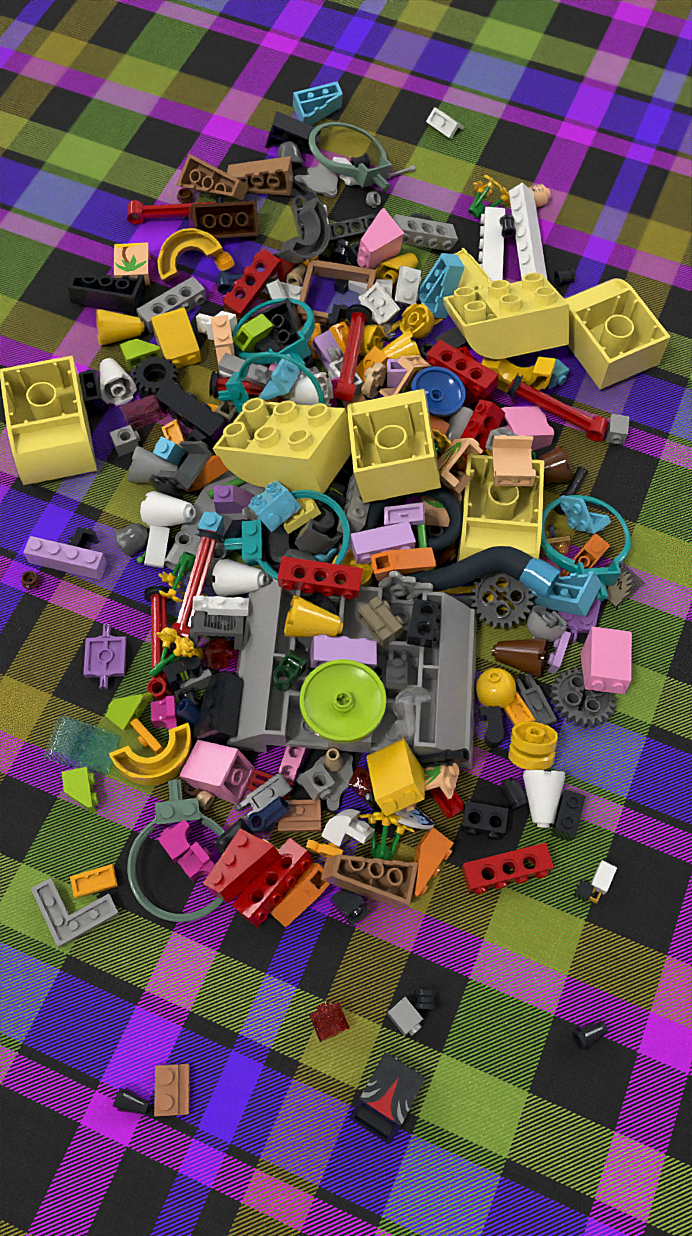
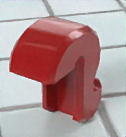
[427,786,464,819]

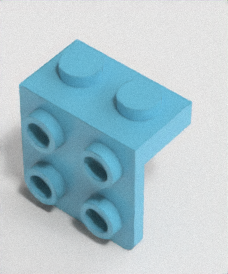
[258,354,301,401]
[248,481,301,532]
[559,495,611,534]

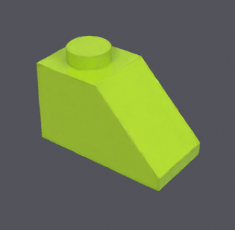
[120,339,162,371]
[105,693,153,730]

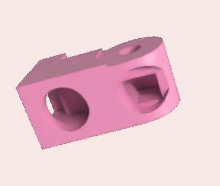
[279,746,308,782]

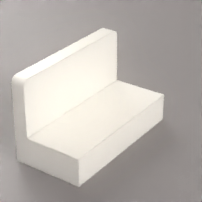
[426,107,464,139]

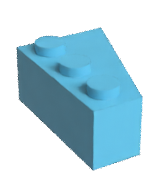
[293,81,343,126]
[418,253,465,318]
[529,571,602,617]

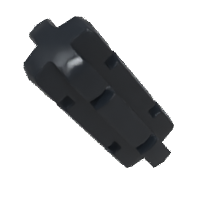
[364,792,382,813]

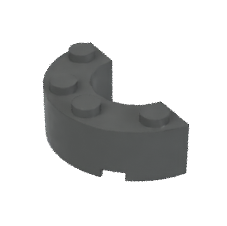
[277,197,330,263]
[295,499,343,554]
[262,523,316,578]

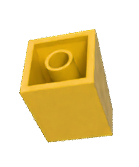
[151,308,202,369]
[367,738,425,816]

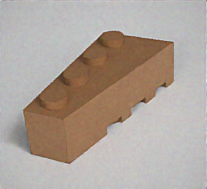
[176,154,249,201]
[227,156,293,196]
[321,855,418,908]

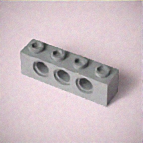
[393,214,458,251]
[136,277,207,333]
[337,473,370,537]

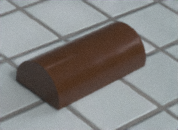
[188,201,259,239]

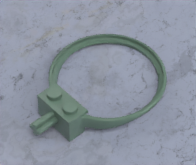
[309,122,392,192]
[127,779,225,922]

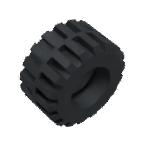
[133,356,180,405]

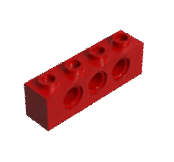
[223,248,280,320]
[427,339,499,399]
[452,399,506,473]
[277,556,363,599]
[232,838,314,928]
[461,843,554,895]

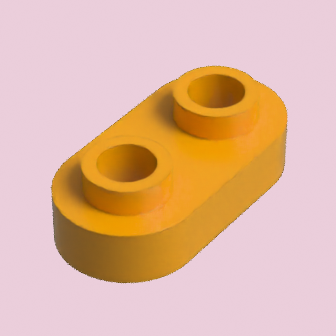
[213,251,235,271]

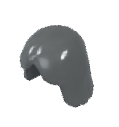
[278,141,303,166]
[114,523,149,557]

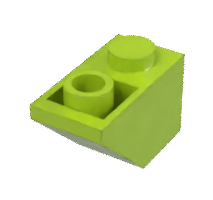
[232,314,275,353]
[62,767,99,813]

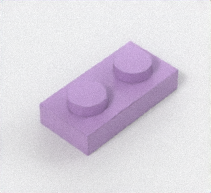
[384,503,425,526]
[547,631,571,674]

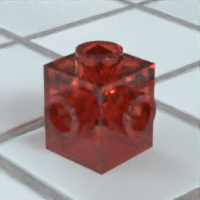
[204,638,234,669]
[348,766,373,799]
[309,1001,350,1042]

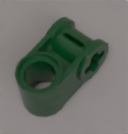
[274,649,309,692]

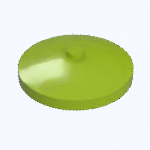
[300,659,386,743]

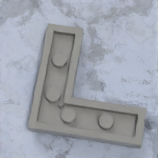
[31,878,119,948]

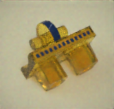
[539,525,572,557]

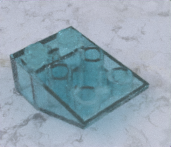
[43,715,121,775]

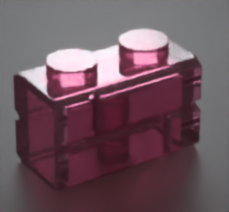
[119,394,162,430]

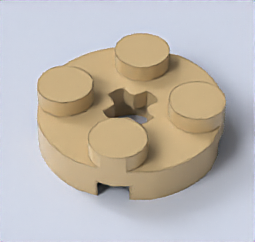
[360,362,387,399]

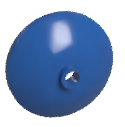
[411,367,465,417]

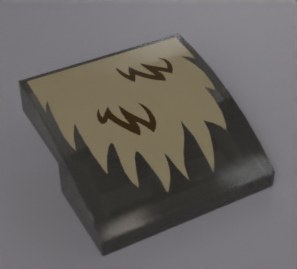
[605,560,645,609]

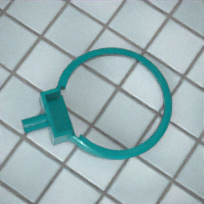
[232,298,315,371]
[218,352,325,414]
[224,490,350,581]
[540,495,631,601]

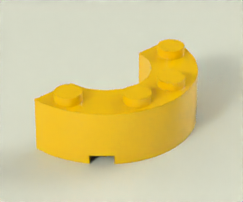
[158,228,223,283]
[481,357,556,395]
[109,723,193,786]

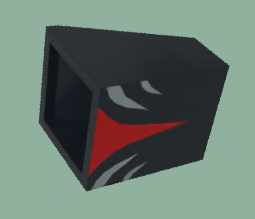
[349,1052,425,1144]

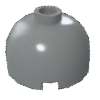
[527,605,568,642]

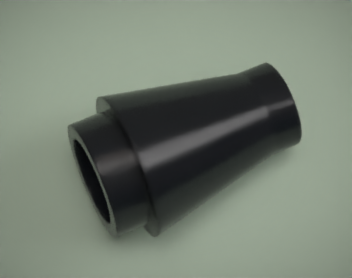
[572,1021,608,1050]
[112,1087,150,1115]

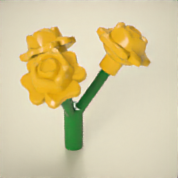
[148,627,204,678]

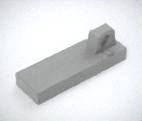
[218,353,273,388]

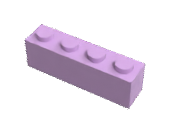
[23,536,107,580]

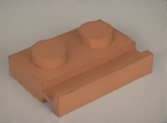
[278,799,321,833]
[154,1064,190,1116]

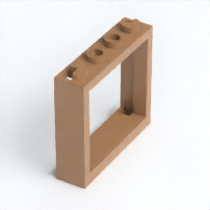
[297,259,377,327]

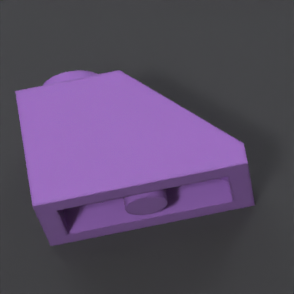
[214,485,254,514]

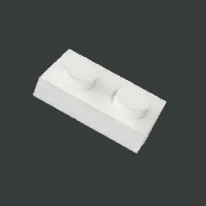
[394,266,421,306]
[358,282,400,325]

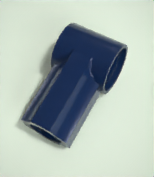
[217,271,250,294]
[175,698,201,730]
[247,796,291,833]

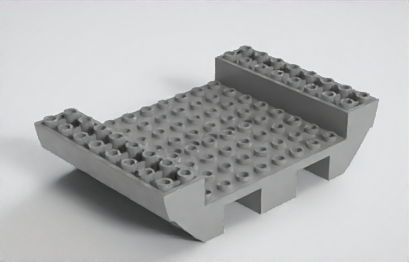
[227,582,478,769]

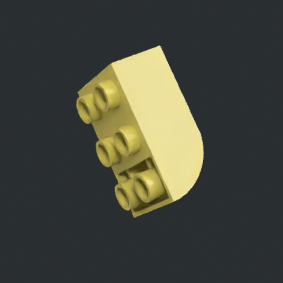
[443,273,569,359]
[565,278,670,389]
[0,355,97,485]
[348,389,441,503]
[213,398,352,494]
[457,454,544,581]

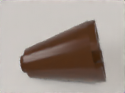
[536,446,573,484]
[492,638,548,678]

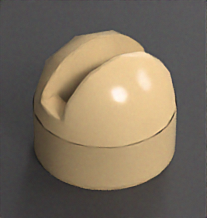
[196,791,215,810]

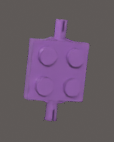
[558,597,601,643]
[83,624,127,690]

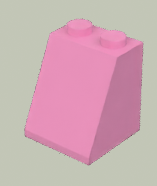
[357,208,404,269]
[497,406,554,451]
[580,627,632,694]
[180,740,255,805]

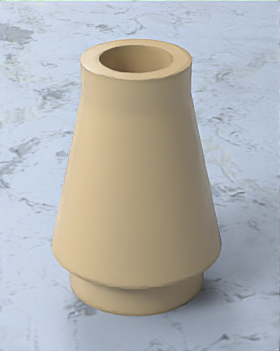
[287,264,306,286]
[323,748,343,772]

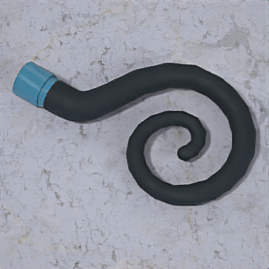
[360,485,561,598]

